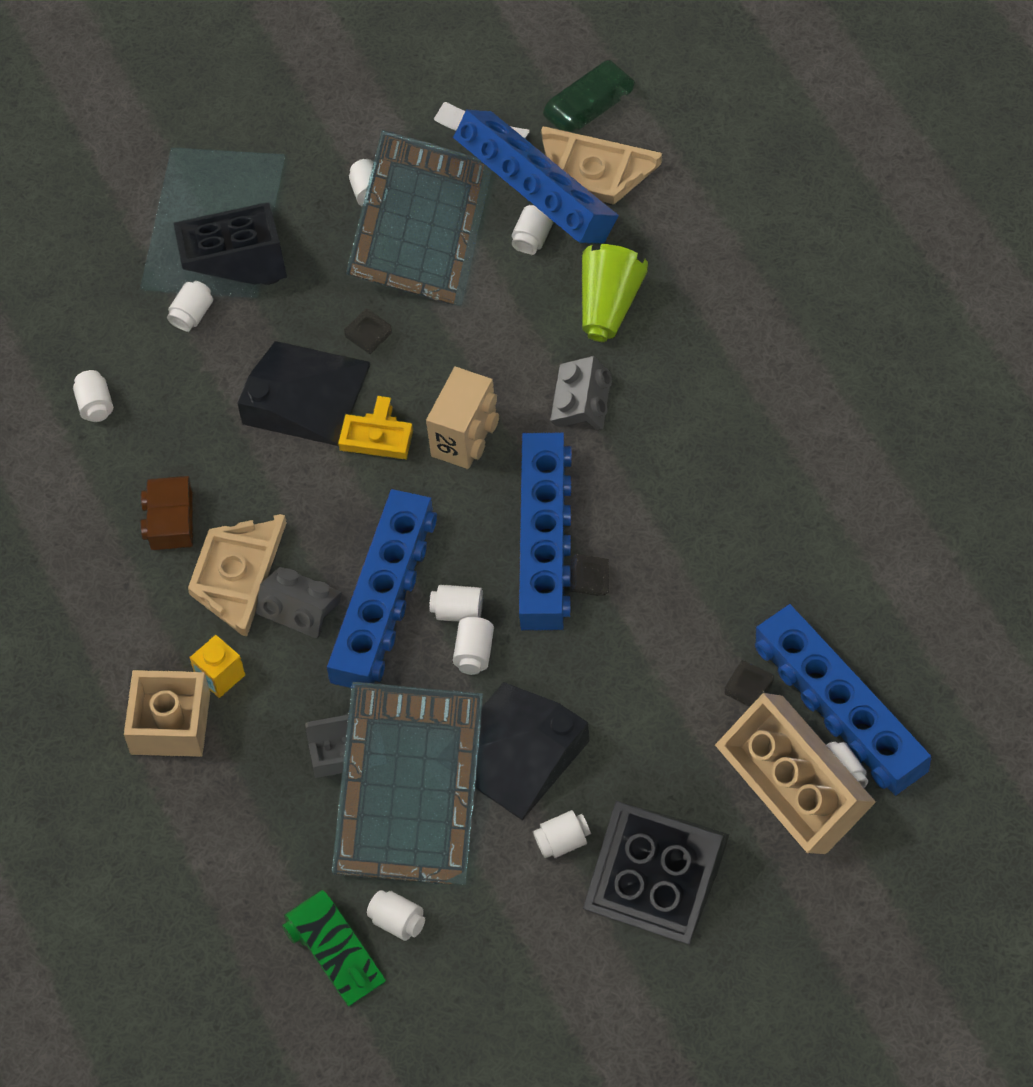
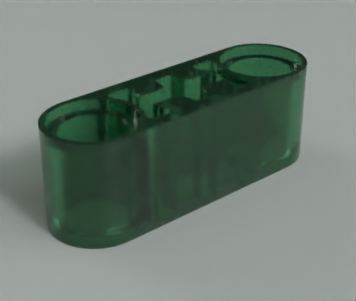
[543,60,635,132]

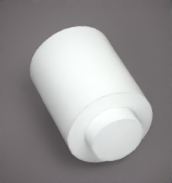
[429,585,483,622]
[453,617,494,675]

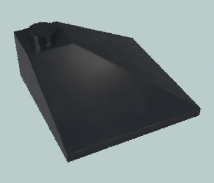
[173,202,287,285]
[237,341,370,446]
[436,682,589,820]
[583,801,730,944]

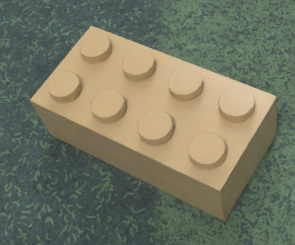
[715,693,876,854]

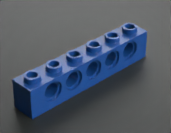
[453,110,619,243]
[519,433,572,630]
[327,489,437,689]
[755,604,931,796]

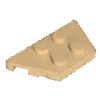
[541,126,662,204]
[188,514,287,636]

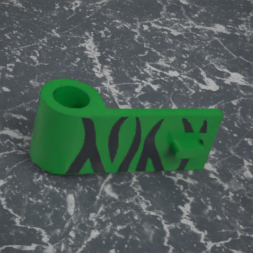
[282,890,386,1007]

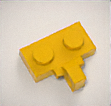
[338,396,413,460]

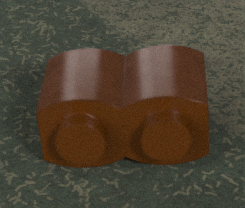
[141,476,193,550]

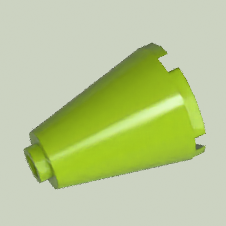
[582,244,648,342]

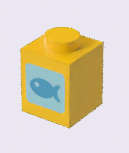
[189,635,245,698]

